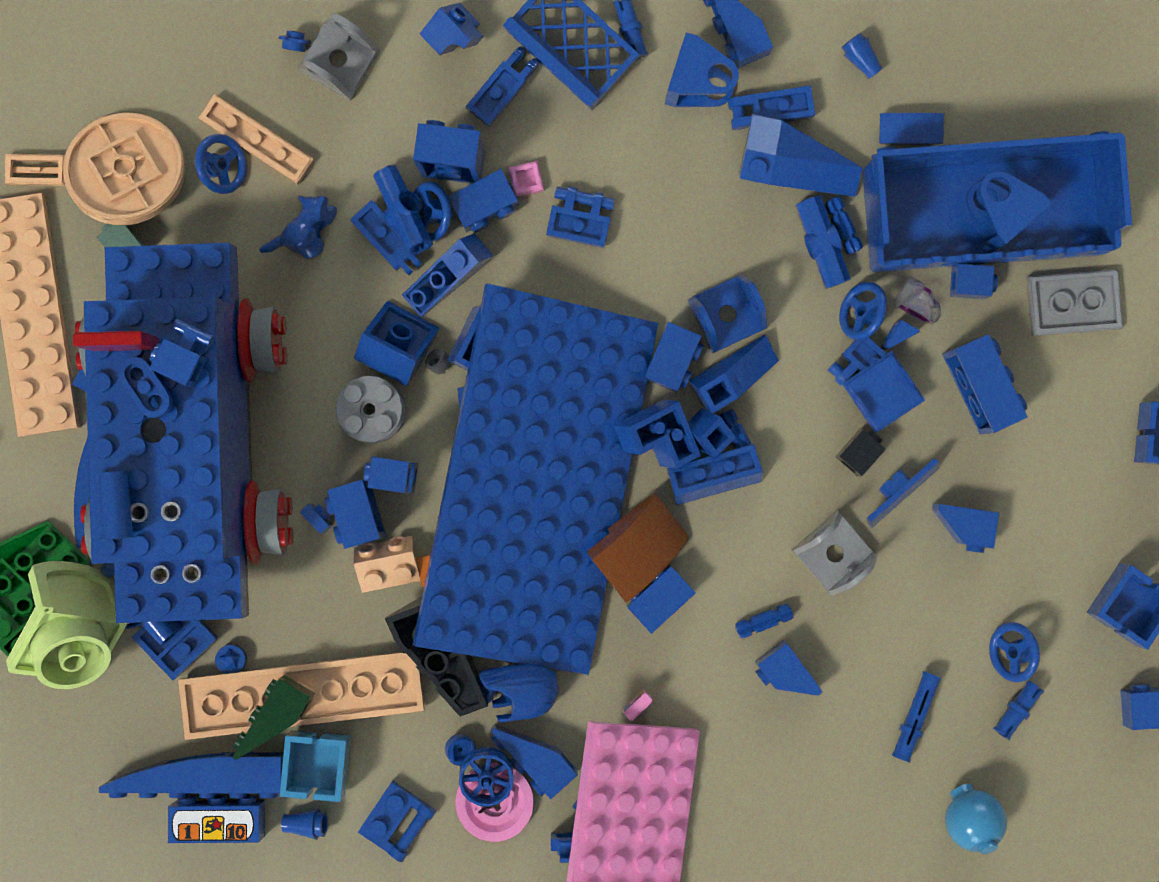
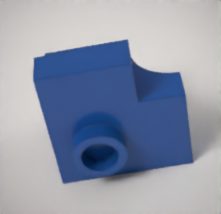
[419,3,484,55]

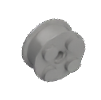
[336,376,406,443]

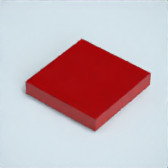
[73,331,159,351]

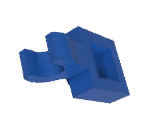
[550,832,573,863]

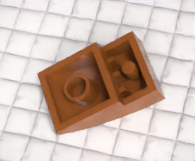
[586,492,689,603]

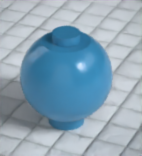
[945,784,1007,854]

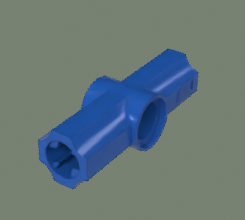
[373,165,433,255]
[795,196,851,289]

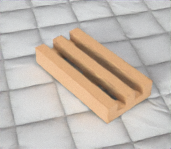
[5,154,65,186]

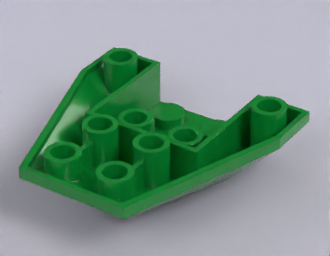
[0,521,91,657]

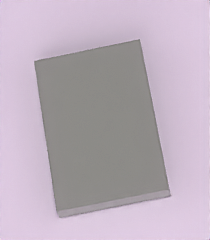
[1026,269,1123,336]

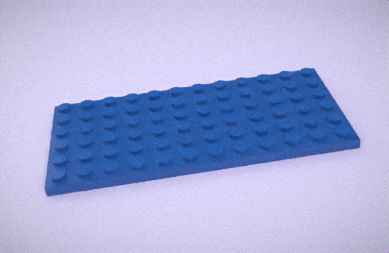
[413,284,658,675]

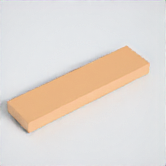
[198,94,315,185]

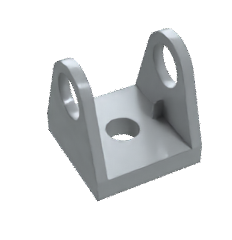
[298,13,380,101]
[792,511,877,596]

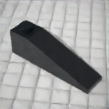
[385,597,488,717]

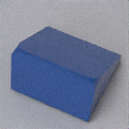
[881,320,920,350]

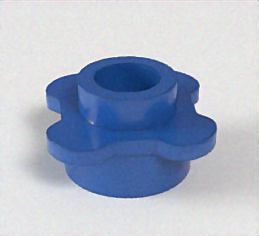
[278,30,311,52]

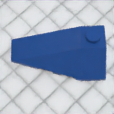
[739,114,863,197]

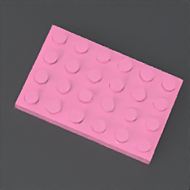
[566,721,700,882]

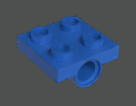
[132,620,218,681]

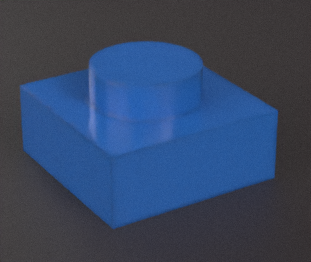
[300,503,333,534]

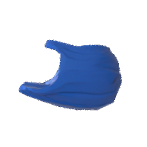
[480,664,559,722]

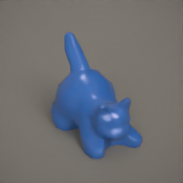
[259,195,337,259]

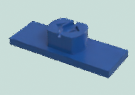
[867,458,939,528]

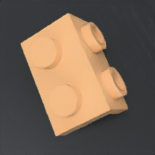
[353,536,421,593]

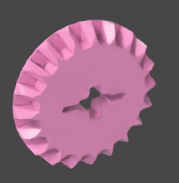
[455,762,534,842]

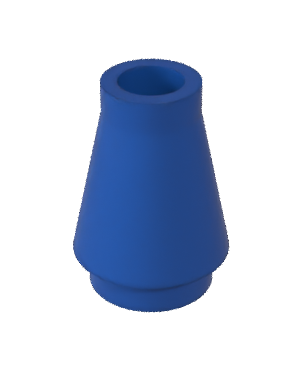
[841,32,883,79]
[281,809,328,840]

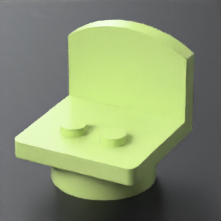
[6,561,128,689]

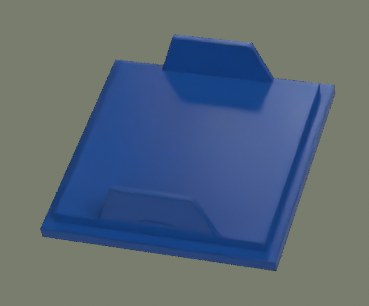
[842,351,925,433]

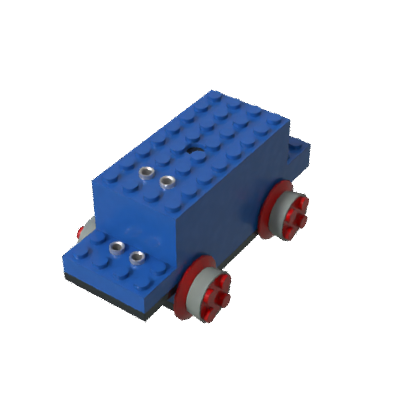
[75,243,294,623]

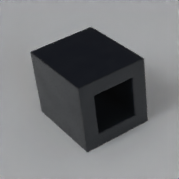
[835,429,886,477]

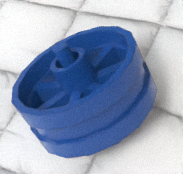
[459,747,514,807]

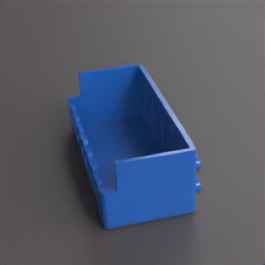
[862,131,1132,272]

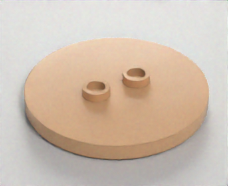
[63,112,186,225]

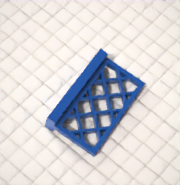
[503,0,640,110]

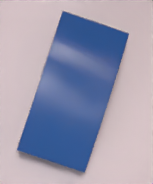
[879,113,944,144]

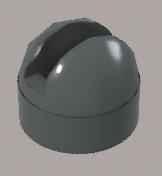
[425,348,452,375]

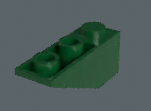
[232,675,315,760]

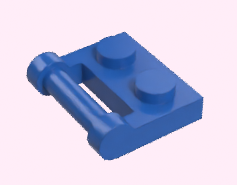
[358,780,436,862]

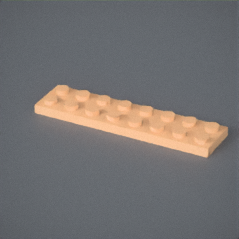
[0,193,80,437]
[178,652,425,740]

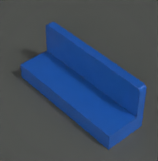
[667,444,763,505]

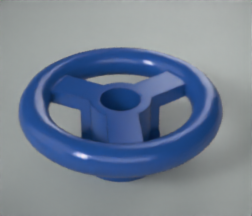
[195,134,247,194]
[413,182,453,242]
[839,282,887,340]
[989,622,1040,682]

